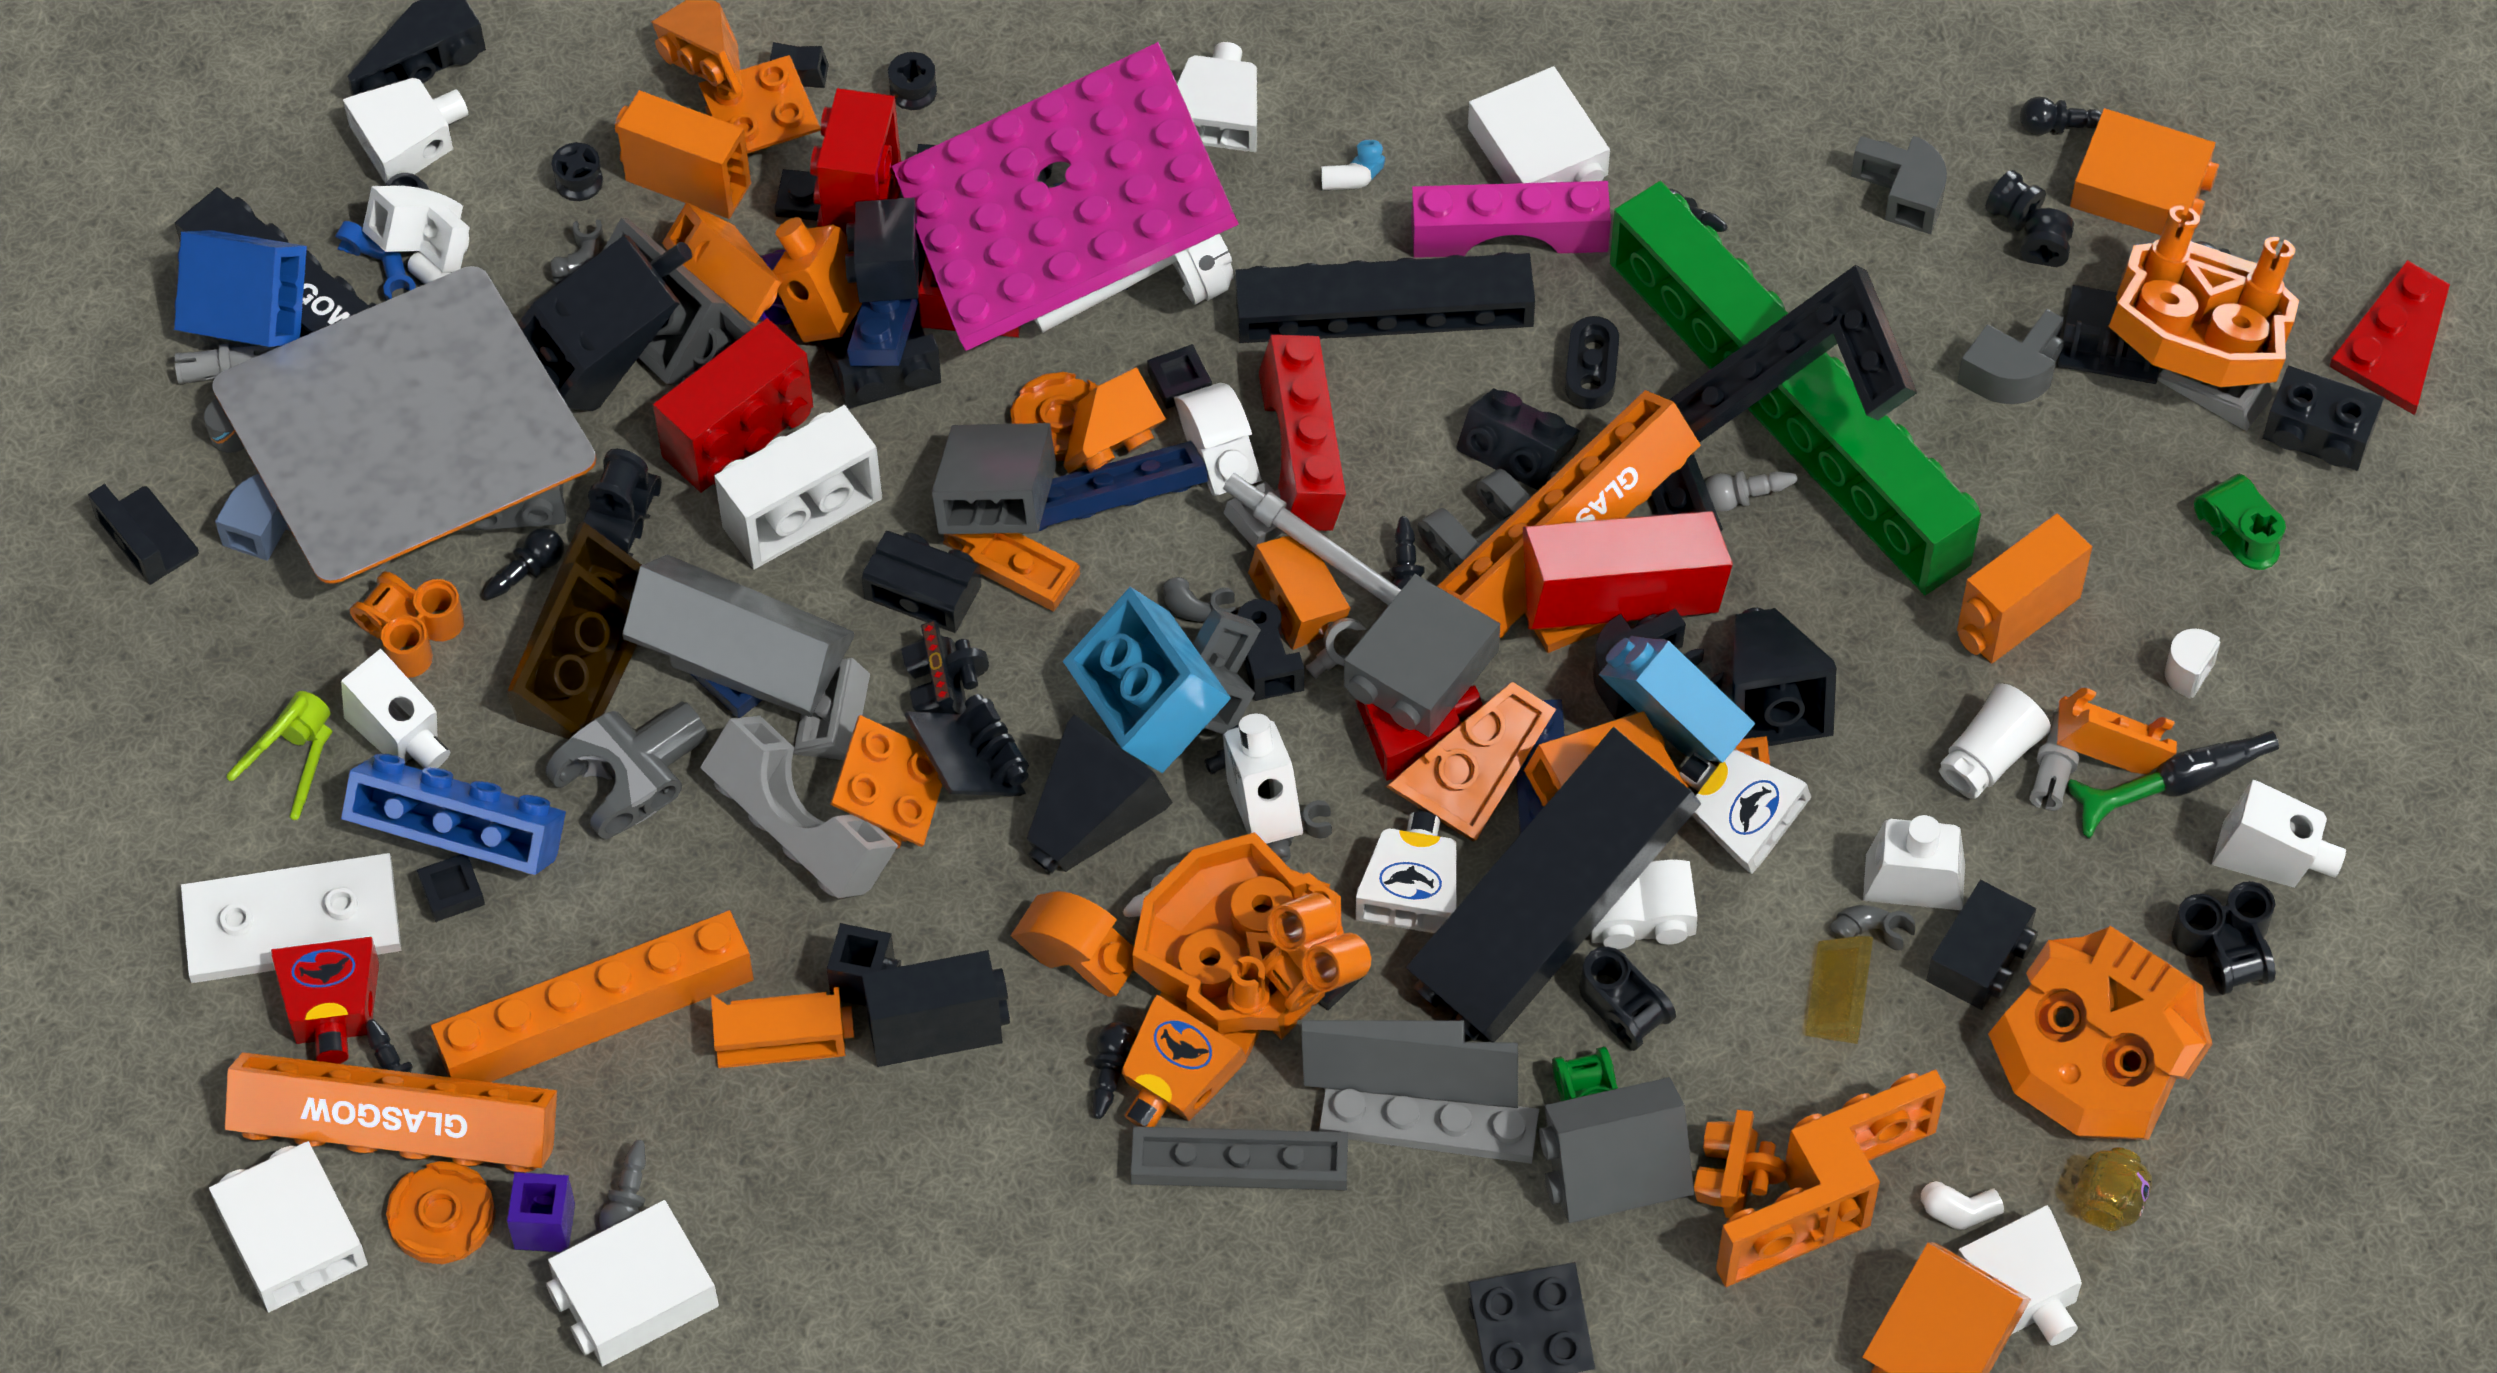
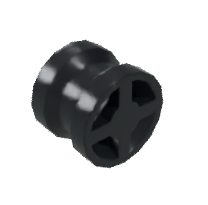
[888,52,937,110]
[551,142,603,202]
[1985,170,2046,231]
[2020,208,2074,268]

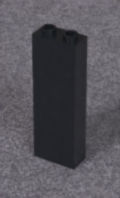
[1406,727,1701,1042]

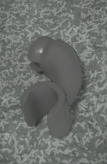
[551,219,604,283]
[1163,577,1239,622]
[1267,800,1332,862]
[1830,905,1915,950]

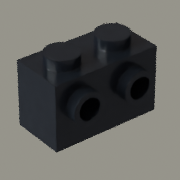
[2262,365,2384,471]

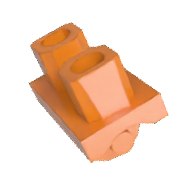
[1694,1110,1788,1218]

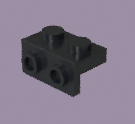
[1456,388,1580,491]

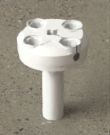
[1034,234,1234,333]

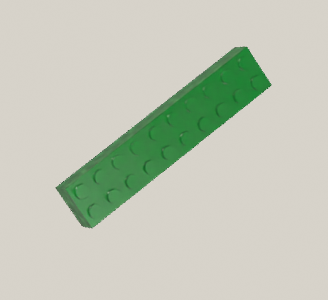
[1609,180,1981,596]

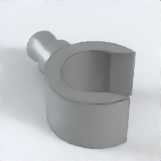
[1306,618,1366,679]

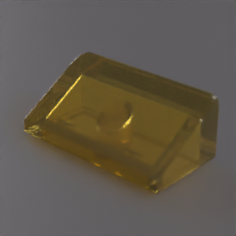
[1805,936,1873,1044]

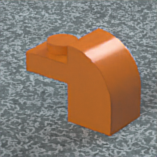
[1010,891,1134,997]

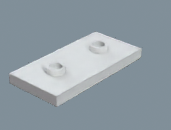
[181,853,402,983]

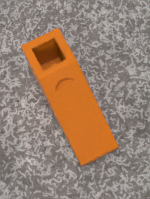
[651,0,742,95]
[662,202,781,324]

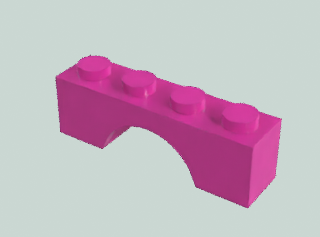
[1411,181,1611,258]

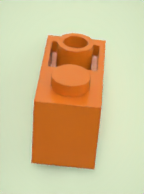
[1064,367,1166,474]

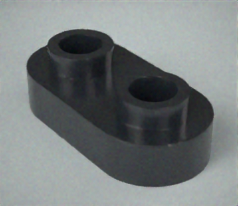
[1565,316,1619,409]

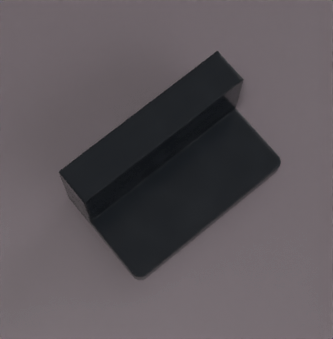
[88,484,199,585]

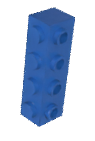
[341,754,566,875]

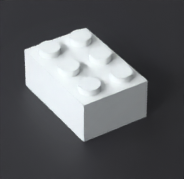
[714,405,882,570]

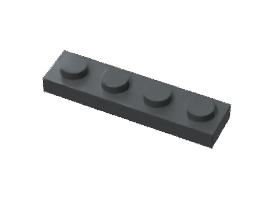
[1131,1126,1348,1190]

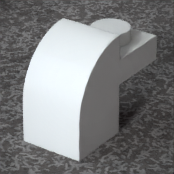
[362,186,470,272]
[1174,383,1262,496]

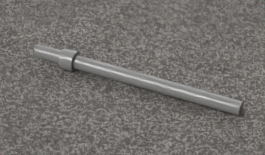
[1223,473,1401,606]

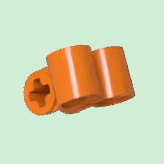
[350,571,464,678]
[1261,893,1371,1012]

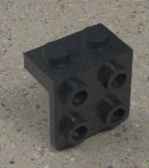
[821,312,941,409]

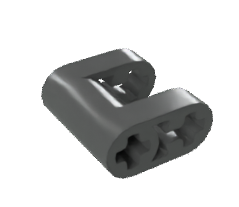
[1418,469,1531,572]

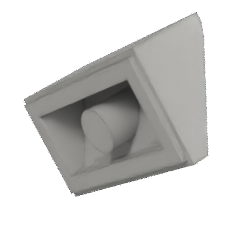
[793,658,870,760]

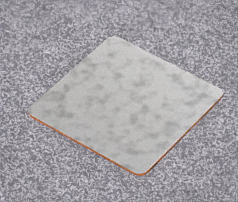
[212,266,596,583]

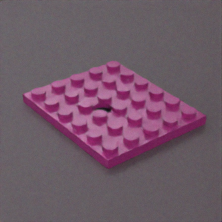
[892,42,1239,351]

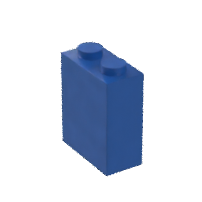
[174,230,307,347]

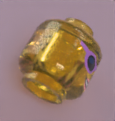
[2073,1147,2152,1231]

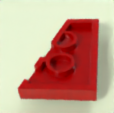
[2329,260,2450,415]

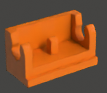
[1248,535,1350,650]
[2057,688,2177,774]

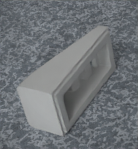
[2158,369,2272,431]

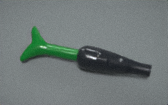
[2068,731,2279,839]

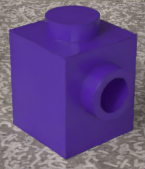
[507,1172,575,1252]

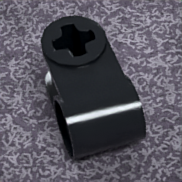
[1579,946,1676,1051]

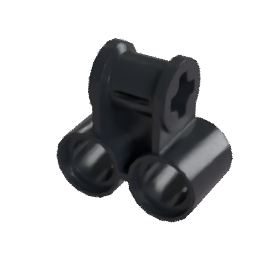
[583,448,662,557]
[2171,881,2276,995]

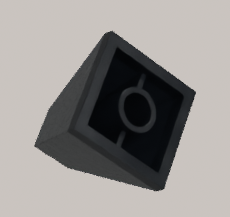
[1732,607,1837,746]
[1027,714,1173,874]

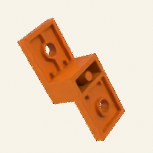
[1716,1069,1946,1287]

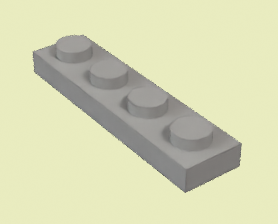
[1319,1088,1539,1164]

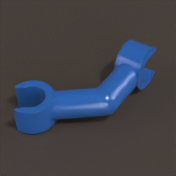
[335,221,416,301]

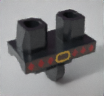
[901,620,989,714]

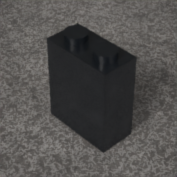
[862,950,1010,1067]

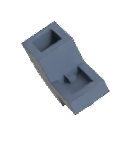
[215,474,291,561]

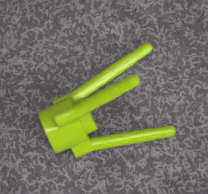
[226,691,332,820]

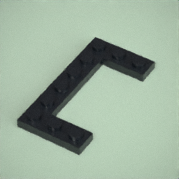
[1651,265,1917,532]

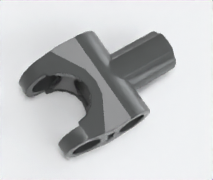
[546,701,709,839]

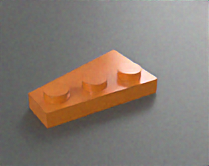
[1385,682,1556,841]

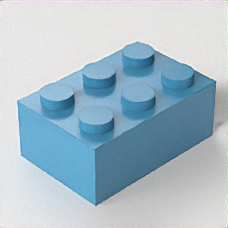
[1063,587,1231,773]

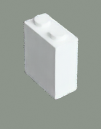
[1468,66,1610,184]
[209,1141,368,1313]
[546,1200,719,1366]

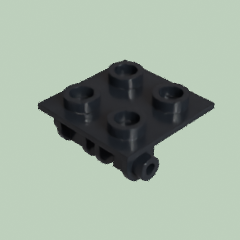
[2058,285,2159,384]
[904,694,1029,796]
[1468,1262,1596,1373]

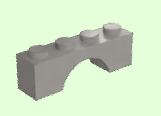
[700,716,898,899]

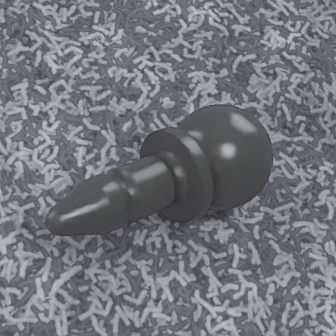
[599,1140,646,1232]

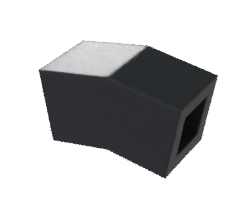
[770,42,829,88]

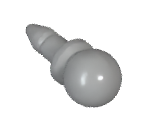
[1705,471,1798,512]

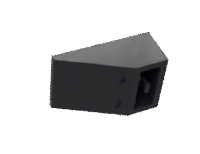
[518,235,680,411]

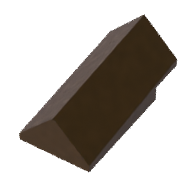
[507,522,642,739]

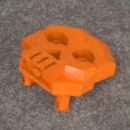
[2109,206,2299,387]
[1133,832,1344,1040]
[1988,926,2213,1140]

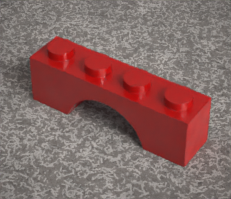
[1259,335,1346,531]

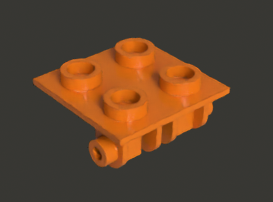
[699,55,821,154]
[830,715,942,849]

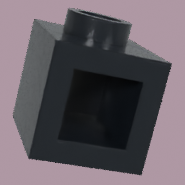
[827,923,901,1005]

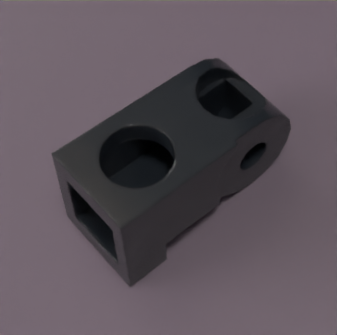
[1237,599,1304,701]

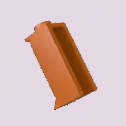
[711,987,855,1068]

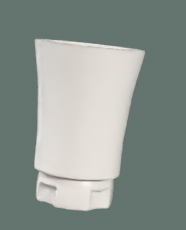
[1939,683,2051,799]

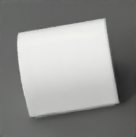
[2165,628,2221,699]

